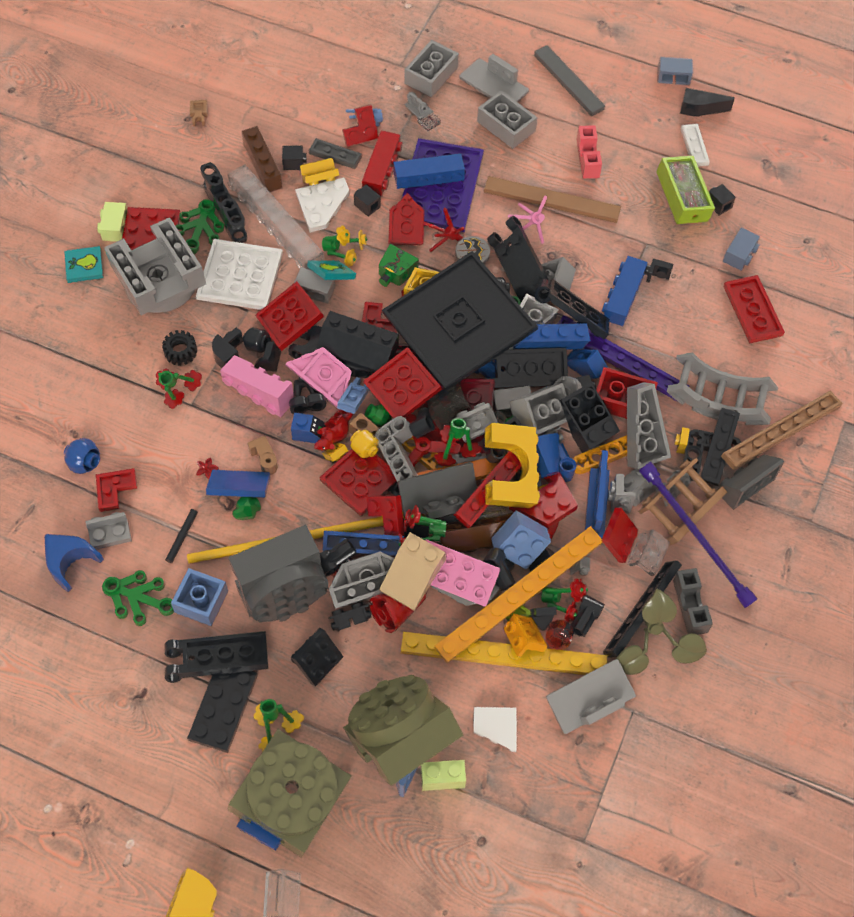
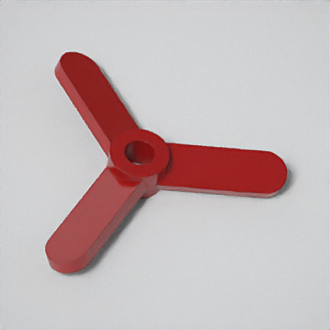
[405,414,462,467]

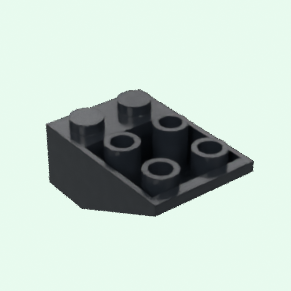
[560,382,620,453]

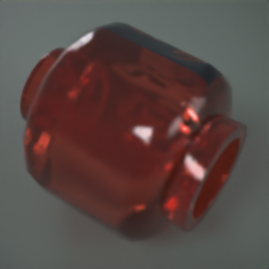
[545,619,574,650]

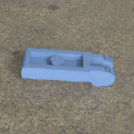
[337,377,369,414]

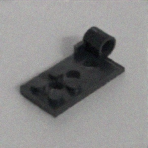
[534,279,610,339]

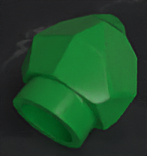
[364,404,392,427]
[232,497,261,520]

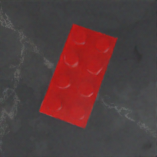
[723,275,785,344]

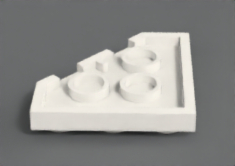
[295,177,349,233]

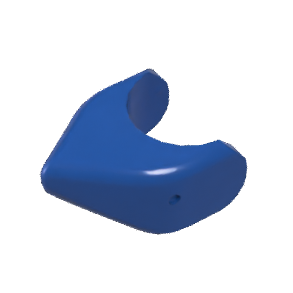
[44,534,104,592]

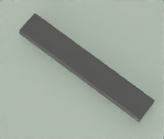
[534,45,605,117]

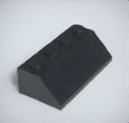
[316,311,399,372]

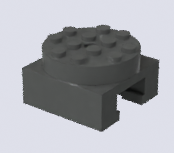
[228,525,328,623]

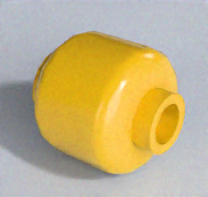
[350,430,379,458]

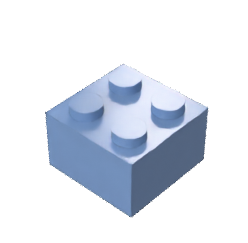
[491,510,551,569]
[171,568,228,626]

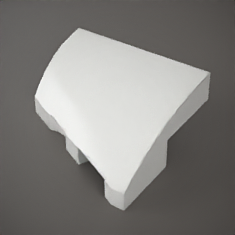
[473,707,517,752]

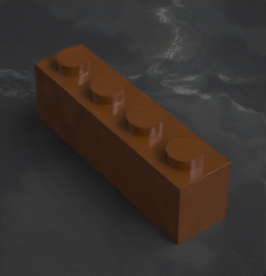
[242,126,282,193]
[439,513,513,552]

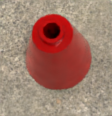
[370,593,426,633]

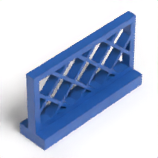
[585,450,610,538]

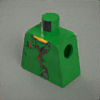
[379,244,419,287]

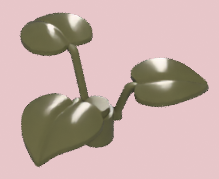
[616,589,707,675]

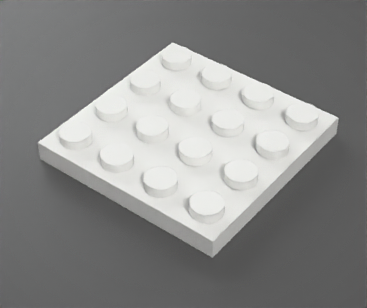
[196,239,283,310]

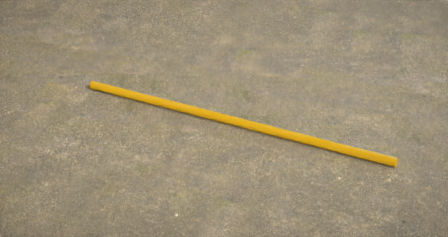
[187,484,547,564]

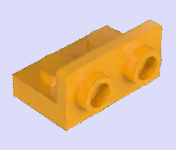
[504,614,548,657]

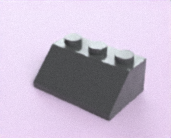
[720,454,785,510]

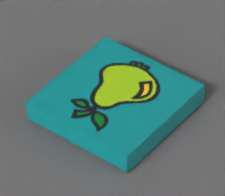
[64,246,104,283]
[307,261,356,280]

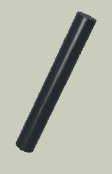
[165,509,198,563]

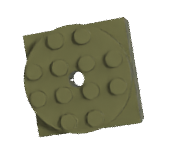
[343,675,463,786]
[228,729,352,858]

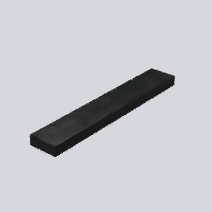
[603,560,682,658]

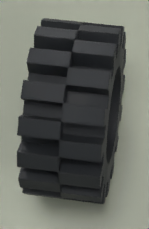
[162,330,197,366]

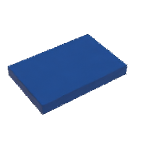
[206,470,270,498]

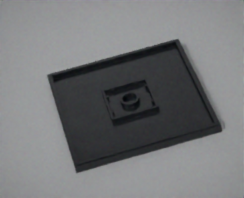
[382,251,538,391]

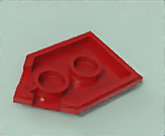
[389,193,424,245]

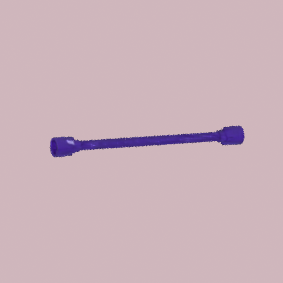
[639,462,758,608]

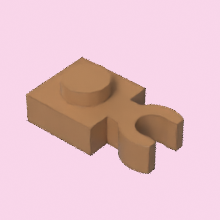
[190,100,207,126]

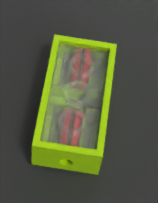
[656,156,715,224]

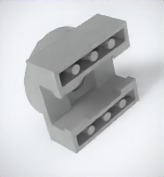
[104,217,206,315]

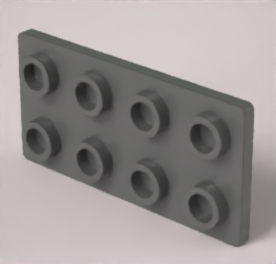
[398,462,477,519]

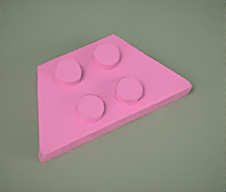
[286,347,352,410]

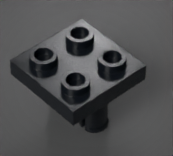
[291,628,343,687]

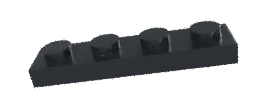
[701,408,740,486]

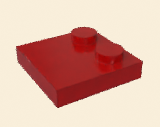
[601,508,638,563]

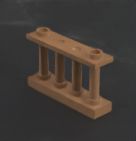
[638,458,727,546]

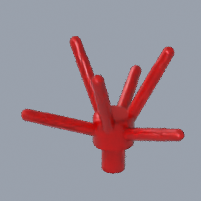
[423,208,464,252]

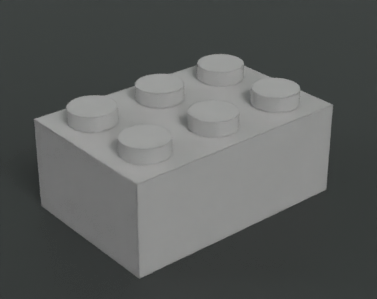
[404,40,459,97]
[477,90,537,149]
[509,383,567,435]

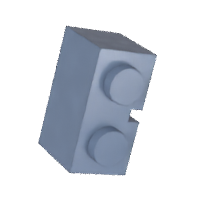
[658,57,693,85]
[723,227,760,271]

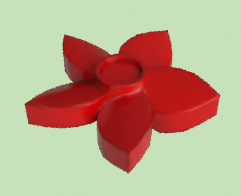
[196,457,219,479]

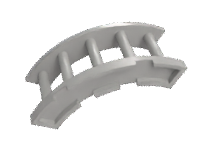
[667,352,778,425]

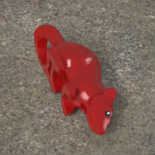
[314,409,353,451]

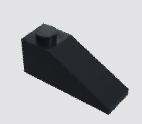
[680,88,735,117]

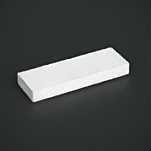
[681,124,710,167]

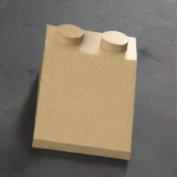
[379,532,446,611]

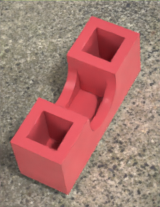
[576,125,602,179]

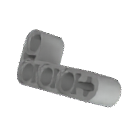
[375,416,418,482]

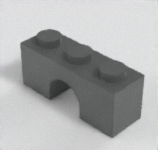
[673,568,713,635]

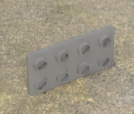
[459,54,529,102]
[546,659,636,734]

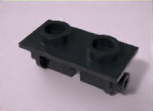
[328,602,372,631]

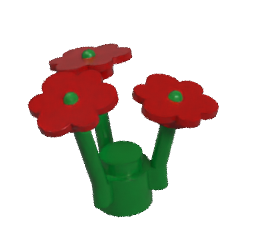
[398,505,446,547]

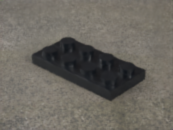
[187,671,258,753]

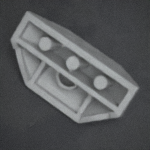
[329,552,394,609]

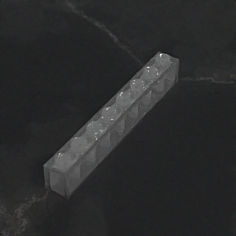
[228,164,324,269]

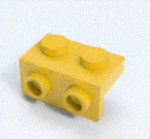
[300,158,339,186]

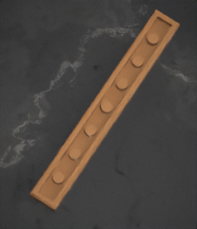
[484,176,621,223]
[721,391,843,471]

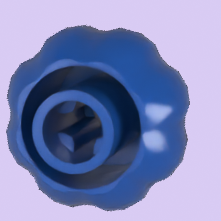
[64,438,100,474]

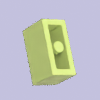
[97,202,128,241]
[421,760,466,791]

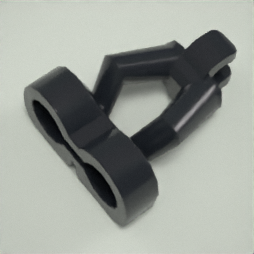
[289,376,326,414]

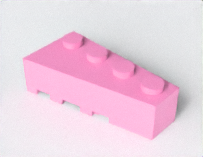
[220,355,294,417]

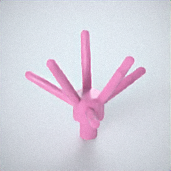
[508,196,547,243]

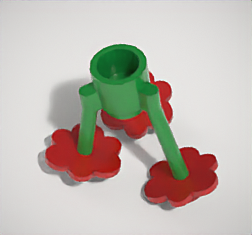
[156,368,202,409]
[434,418,482,466]
[541,578,588,624]

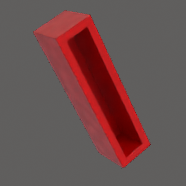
[362,130,403,196]

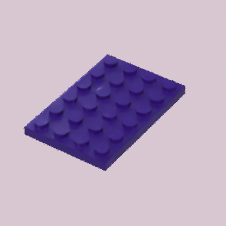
[402,138,484,233]

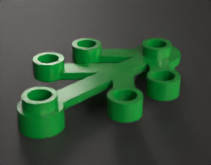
[176,199,224,254]
[102,570,174,626]

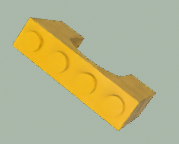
[485,423,540,508]

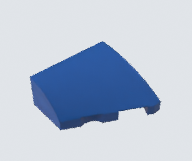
[536,433,559,478]

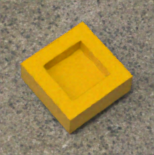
[674,427,690,454]
[322,442,348,462]

